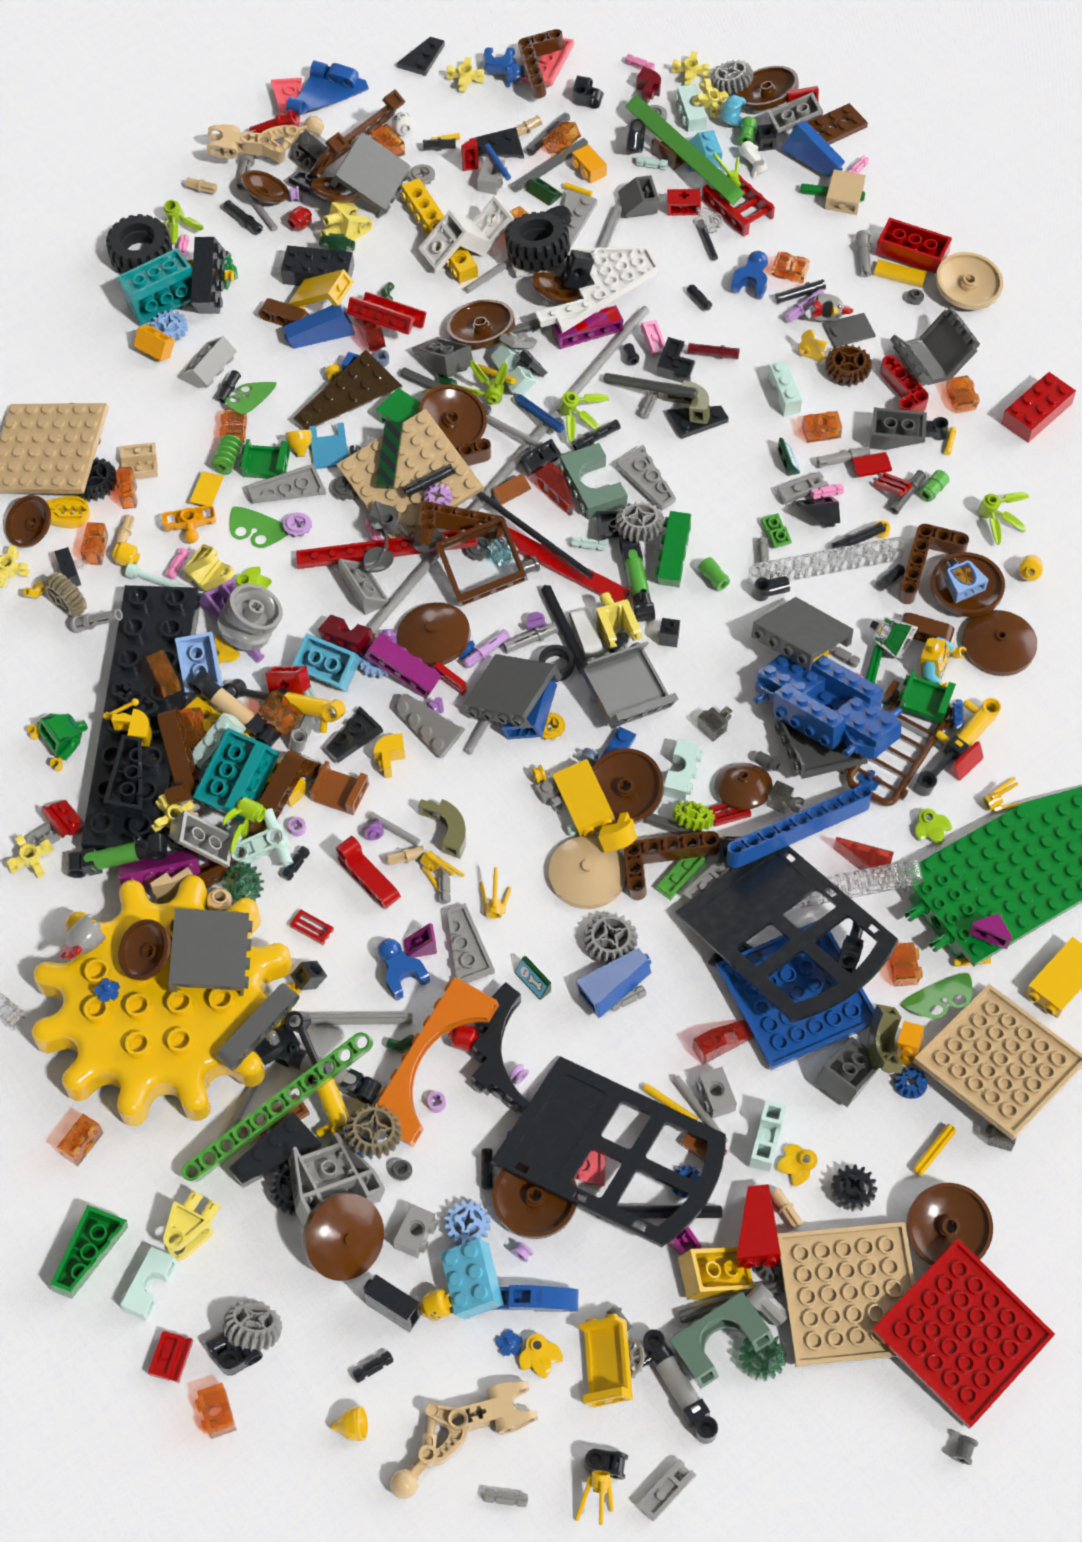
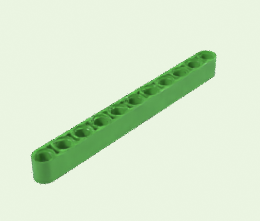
[625,94,745,206]
[182,1032,373,1181]

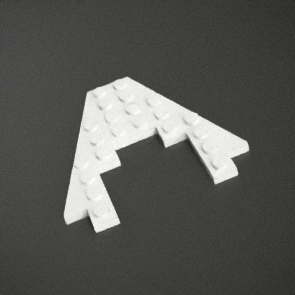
[512,247,660,333]

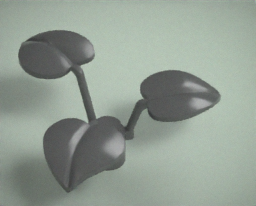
[364,501,444,573]

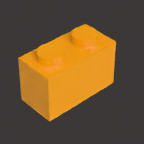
[571,144,607,184]
[133,325,175,361]
[897,1021,924,1065]

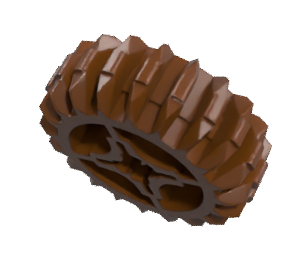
[825,343,872,387]

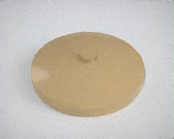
[935,252,1003,310]
[548,836,627,909]

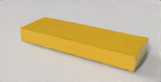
[874,259,927,288]

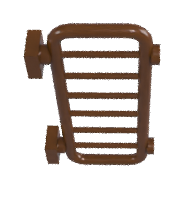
[310,89,406,177]
[837,679,952,806]

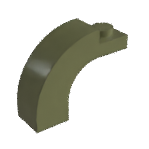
[664,380,710,424]
[418,799,467,859]
[868,1004,903,1074]

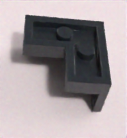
[657,337,695,383]

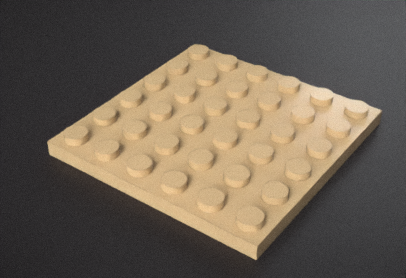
[0,403,109,494]
[336,408,484,539]
[913,984,1082,1140]
[778,1222,915,1367]

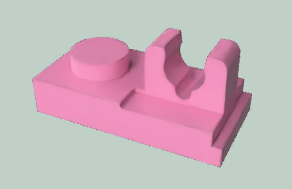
[640,320,665,356]

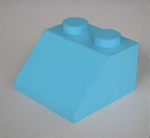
[687,130,722,172]

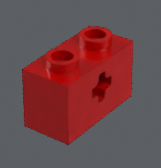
[667,189,701,216]
[265,666,311,695]

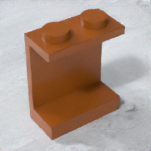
[309,761,369,816]

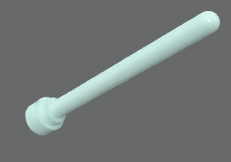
[125,563,205,598]

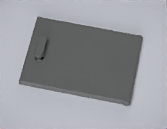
[824,313,876,347]

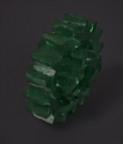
[319,233,356,252]
[222,862,264,902]
[739,1336,787,1381]

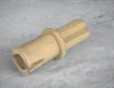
[516,115,542,137]
[185,177,218,194]
[114,514,135,546]
[386,845,425,865]
[771,1188,803,1229]

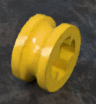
[325,364,341,381]
[875,520,890,538]
[531,765,546,784]

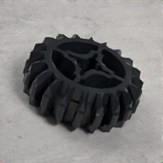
[76,457,118,501]
[269,1161,295,1216]

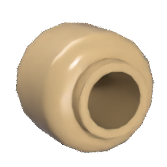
[206,888,232,911]

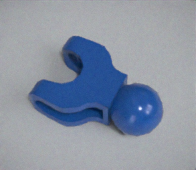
[731,251,768,299]
[376,938,430,1000]

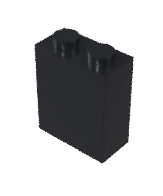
[363,1274,422,1333]

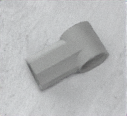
[288,714,316,752]
[746,1282,788,1327]

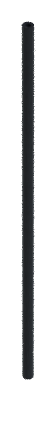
[475,491,594,579]

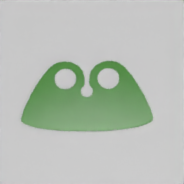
[226,382,277,415]
[230,506,288,548]
[901,973,973,1019]

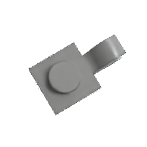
[535,778,562,812]

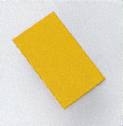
[189,471,224,507]

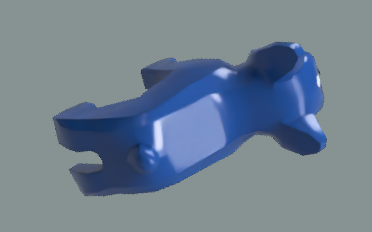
[483,47,525,87]

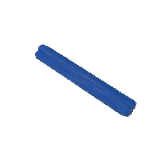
[515,394,565,433]

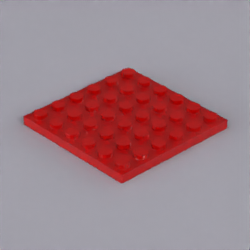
[871,1239,1055,1429]

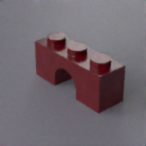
[317,615,376,657]

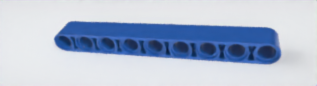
[726,786,871,868]

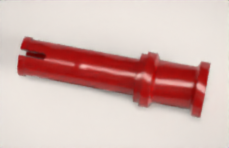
[249,109,297,133]

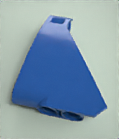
[286,60,369,115]

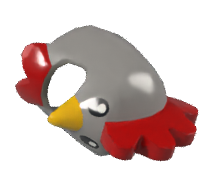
[812,293,854,321]
[60,914,106,959]

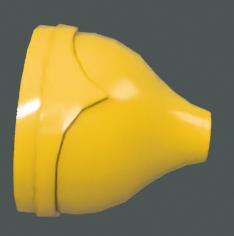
[285,430,312,457]
[332,1406,368,1441]

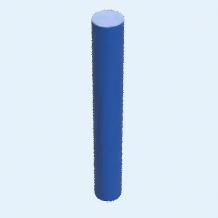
[484,144,511,181]

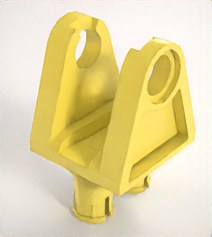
[320,202,373,245]
[183,544,235,592]
[596,593,642,649]
[163,1190,221,1261]

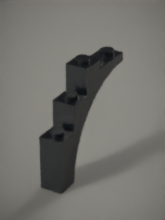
[471,982,529,1114]

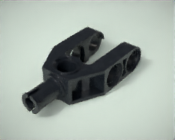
[830,922,864,988]

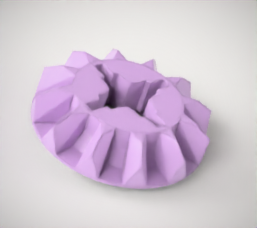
[423,483,452,506]
[283,512,312,537]

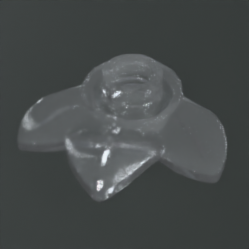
[692,207,723,233]

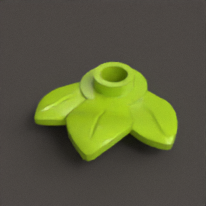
[235,566,272,588]
[915,808,953,845]

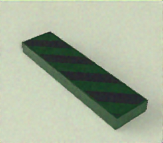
[376,421,403,489]

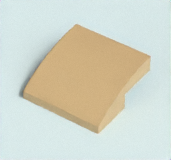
[120,442,158,480]
[150,867,193,904]

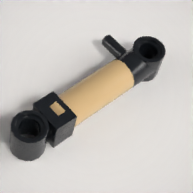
[188,670,281,747]

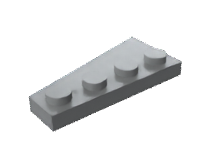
[564,189,597,248]
[616,445,676,511]
[247,464,326,503]
[393,694,466,758]
[447,903,495,983]

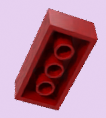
[875,217,952,274]
[1001,372,1076,443]

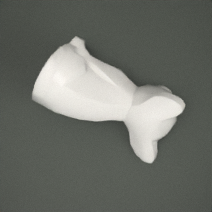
[739,141,768,178]

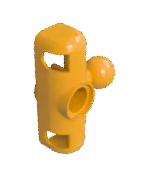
[161,505,216,543]

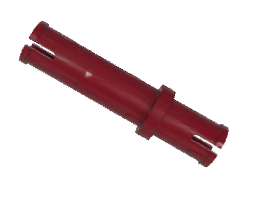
[687,343,740,359]

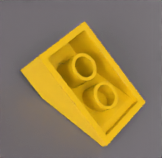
[678,1247,754,1300]

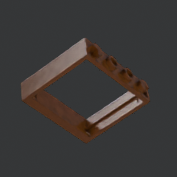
[435,516,528,607]

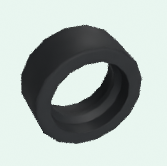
[539,645,574,681]

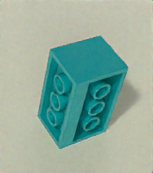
[117,248,193,325]
[193,728,280,822]

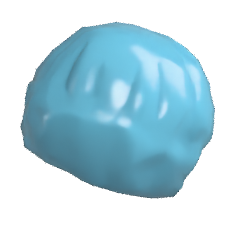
[720,95,746,126]

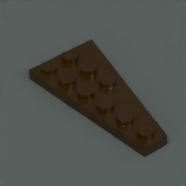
[293,350,403,430]

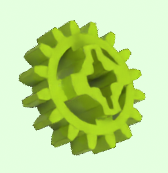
[672,800,715,831]

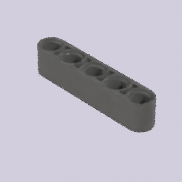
[215,983,300,1071]

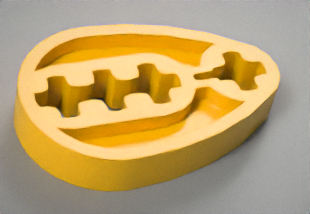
[46,496,90,529]

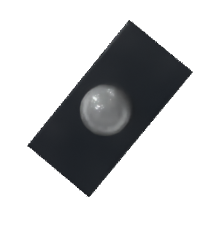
[54,547,87,587]
[255,1024,301,1066]

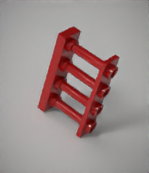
[701,174,775,237]
[346,292,427,335]

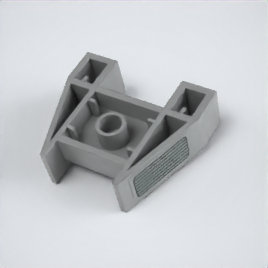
[288,1132,386,1227]

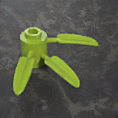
[162,200,204,244]
[453,360,508,404]
[558,391,609,443]
[978,492,1029,545]
[222,797,266,854]

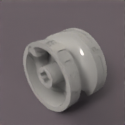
[217,584,283,651]

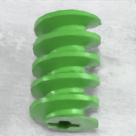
[211,435,242,475]

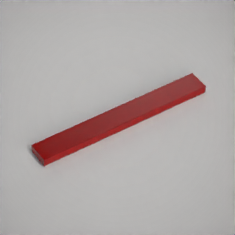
[498,527,630,603]

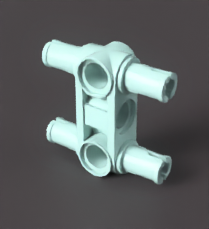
[226,808,293,882]

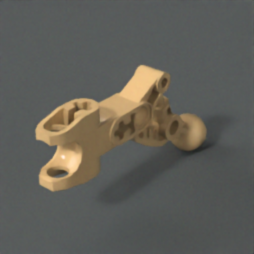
[207,116,324,163]
[390,1381,538,1499]

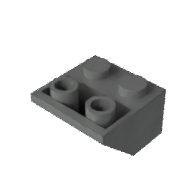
[290,129,334,172]
[618,175,659,217]

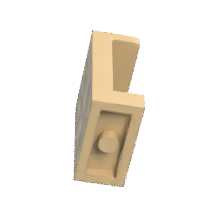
[825,169,866,215]

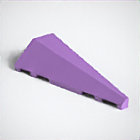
[199,579,264,663]

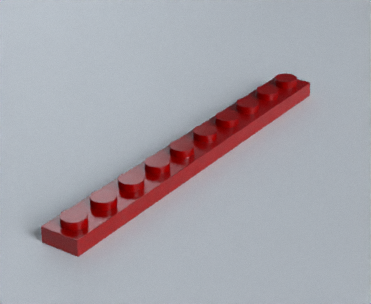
[296,528,478,569]

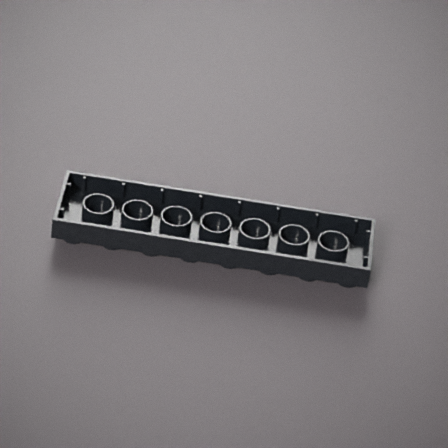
[81,585,201,850]

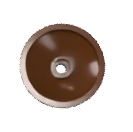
[241,170,289,204]
[311,177,359,204]
[531,272,580,304]
[5,495,51,548]
[715,763,773,810]
[118,919,171,981]

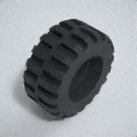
[505,211,570,272]
[106,214,173,274]

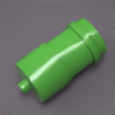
[738,116,757,146]
[919,470,950,502]
[698,557,730,591]

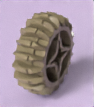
[43,572,87,618]
[345,1103,402,1160]

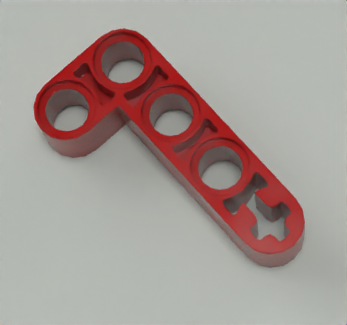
[880,355,929,412]
[335,835,401,910]

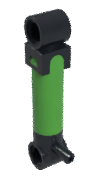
[619,537,655,622]
[67,833,167,878]

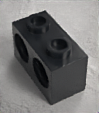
[520,438,561,476]

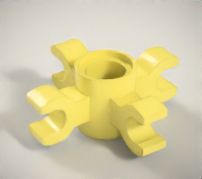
[672,51,710,85]
[446,57,485,92]
[692,78,729,118]
[0,545,30,588]
[151,794,196,833]
[6,834,54,878]

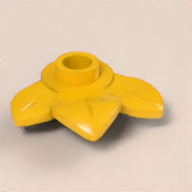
[798,329,827,361]
[214,634,241,664]
[776,1144,818,1186]
[519,1334,563,1378]

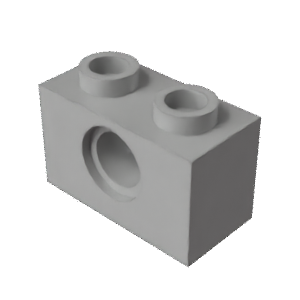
[477,156,508,195]
[696,1067,737,1119]
[393,1204,438,1258]

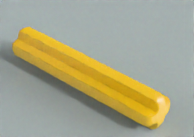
[913,1124,956,1176]

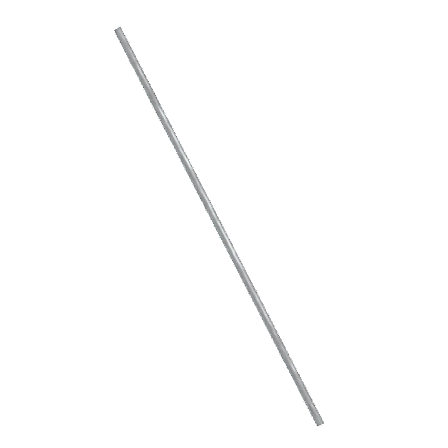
[368,306,649,634]

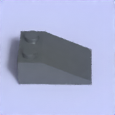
[412,337,473,377]
[869,407,927,450]
[814,1037,880,1107]

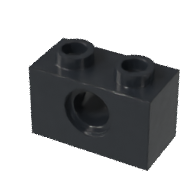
[561,249,594,290]

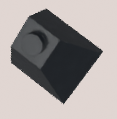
[796,497,840,527]

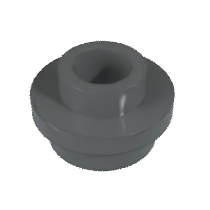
[907,289,924,305]
[391,1160,412,1181]

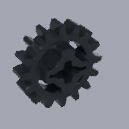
[830,1164,878,1212]

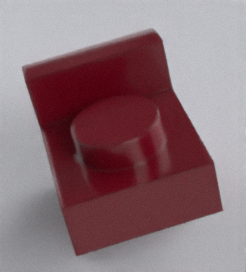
[636,67,661,104]

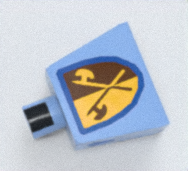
[944,558,988,603]

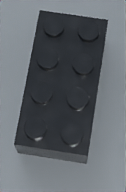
[191,237,226,314]
[281,245,355,286]

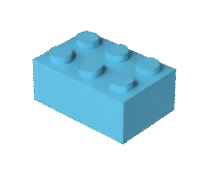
[292,633,361,692]
[440,1238,504,1319]

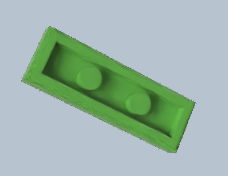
[655,856,707,901]

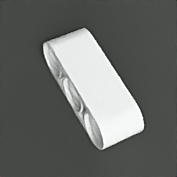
[569,608,603,658]

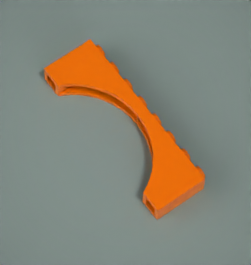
[368,977,499,1147]

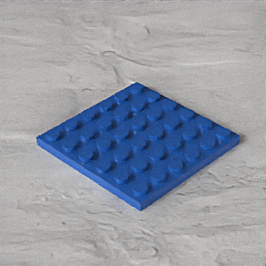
[715,920,875,1070]

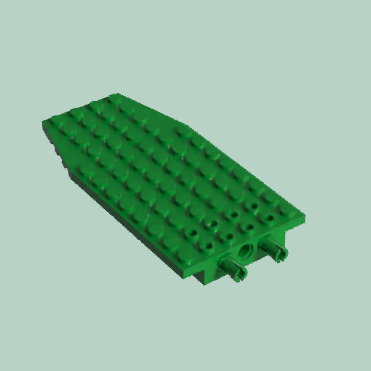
[900,787,1082,967]

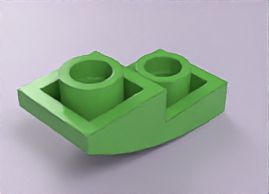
[761,513,792,548]

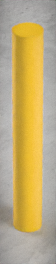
[478,364,516,384]
[643,1083,698,1120]

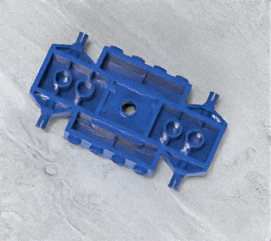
[753,654,902,759]

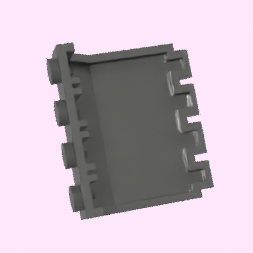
[890,307,980,385]

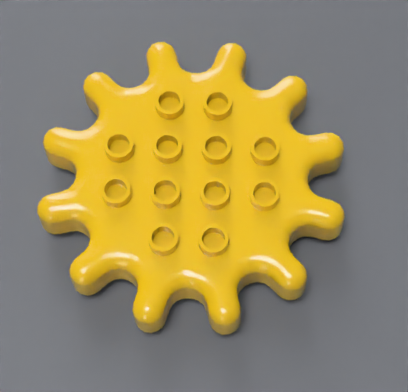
[32,875,293,1126]

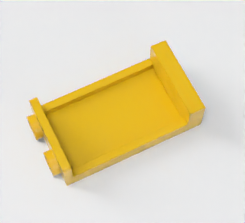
[289,269,354,309]
[552,759,616,837]
[1025,936,1082,1018]
[578,1314,633,1408]

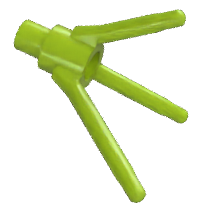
[713,152,741,187]

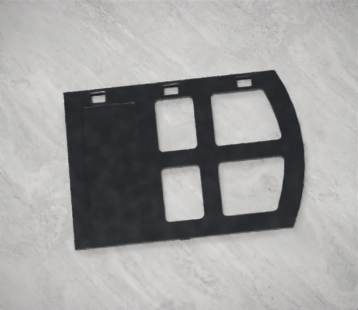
[675,846,898,1023]
[491,1056,726,1248]

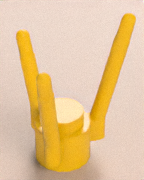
[983,777,1024,813]
[420,851,465,891]
[479,867,511,919]
[575,1470,614,1525]

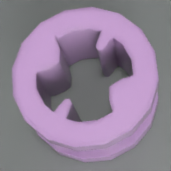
[290,186,300,201]
[288,817,306,837]
[509,1064,529,1085]
[427,1092,446,1113]
[512,1242,533,1262]

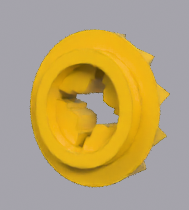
[542,712,565,740]

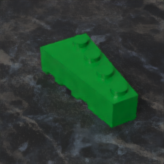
[655,511,691,588]
[50,1205,128,1299]

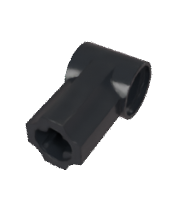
[925,417,949,440]
[752,576,790,601]

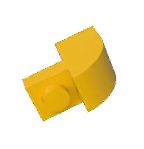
[111,709,152,747]
[374,733,405,778]
[598,812,637,853]

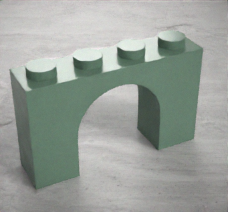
[558,443,628,519]
[669,1292,775,1389]

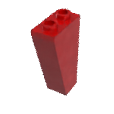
[736,1184,781,1269]

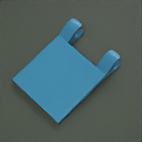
[309,422,348,469]

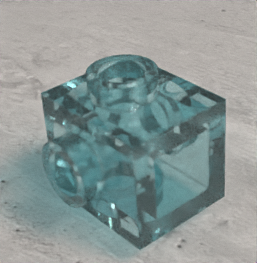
[486,534,518,566]

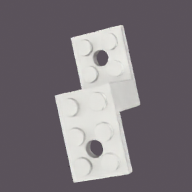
[418,196,515,271]

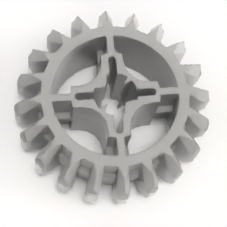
[711,59,753,95]
[615,501,664,543]
[584,912,638,965]
[222,1301,282,1352]

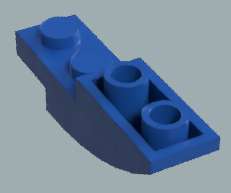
[492,1285,579,1312]

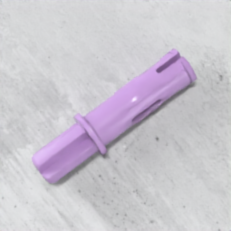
[784,289,825,322]
[463,629,510,668]

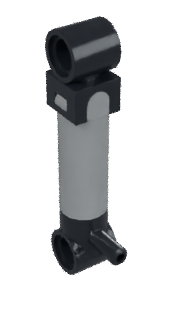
[275,1043,382,1105]
[635,1329,718,1444]

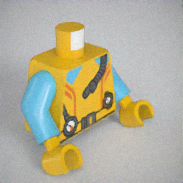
[920,637,966,687]

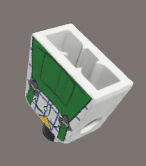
[869,617,918,659]

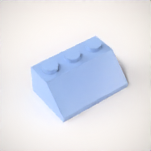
[175,631,224,694]

